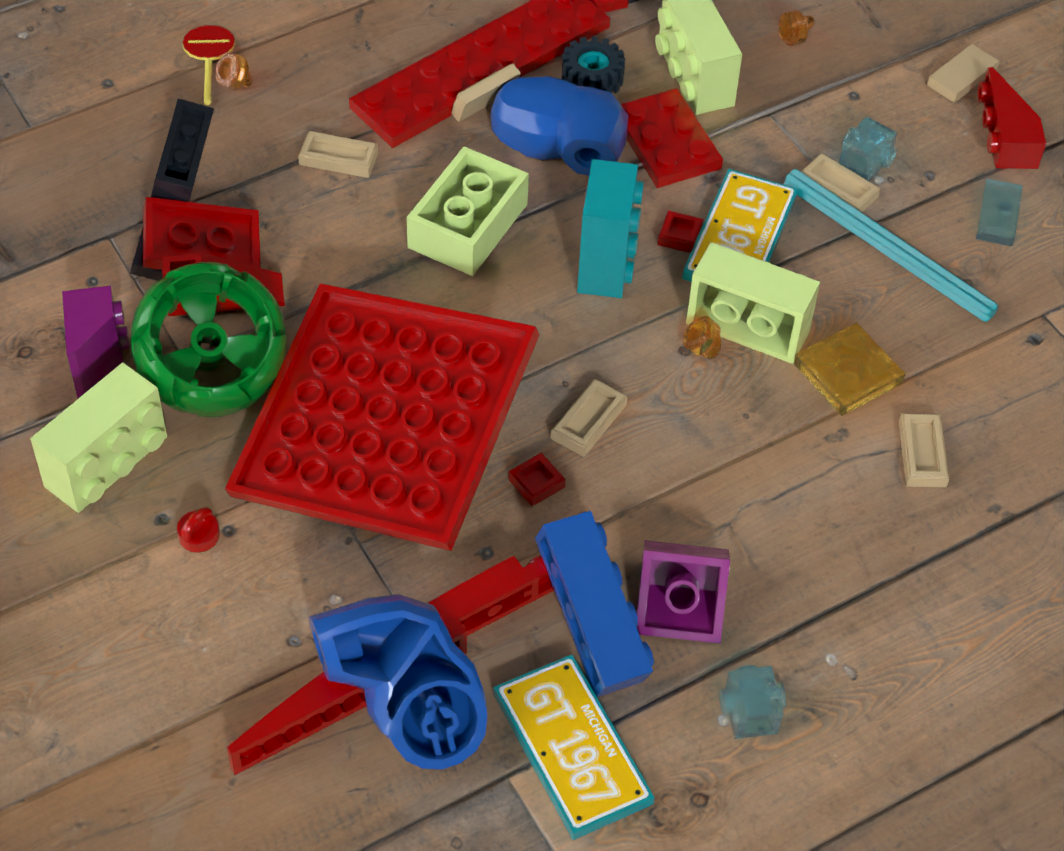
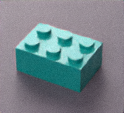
[577,159,644,298]

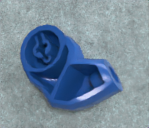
[490,76,628,176]
[309,594,488,770]

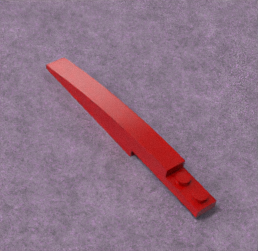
[227,555,554,775]

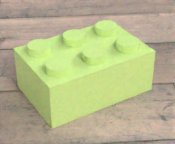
[655,0,742,115]
[407,146,529,276]
[686,242,820,364]
[30,362,167,513]

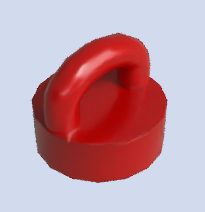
[177,507,220,553]

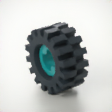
[561,36,625,94]

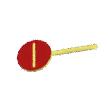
[183,25,235,106]

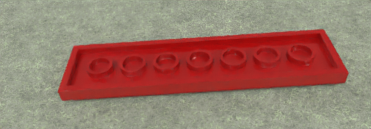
[349,0,610,149]

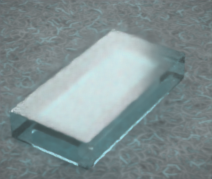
[976,179,1023,246]

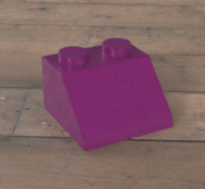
[62,285,130,399]
[636,540,730,644]

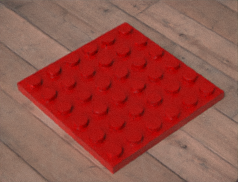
[225,283,540,551]

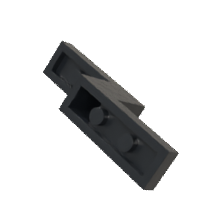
[130,98,214,281]

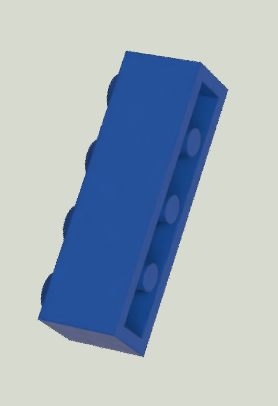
[535,510,654,697]

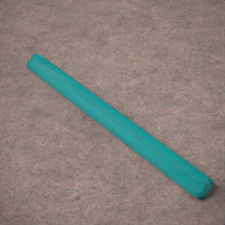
[784,169,998,322]

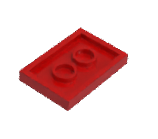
[620,88,723,188]
[143,197,261,270]

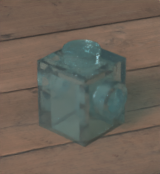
[839,117,898,182]
[719,665,786,739]

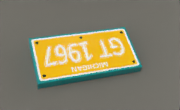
[682,169,798,282]
[493,654,655,840]

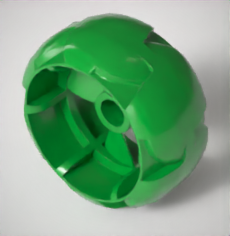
[131,262,287,417]

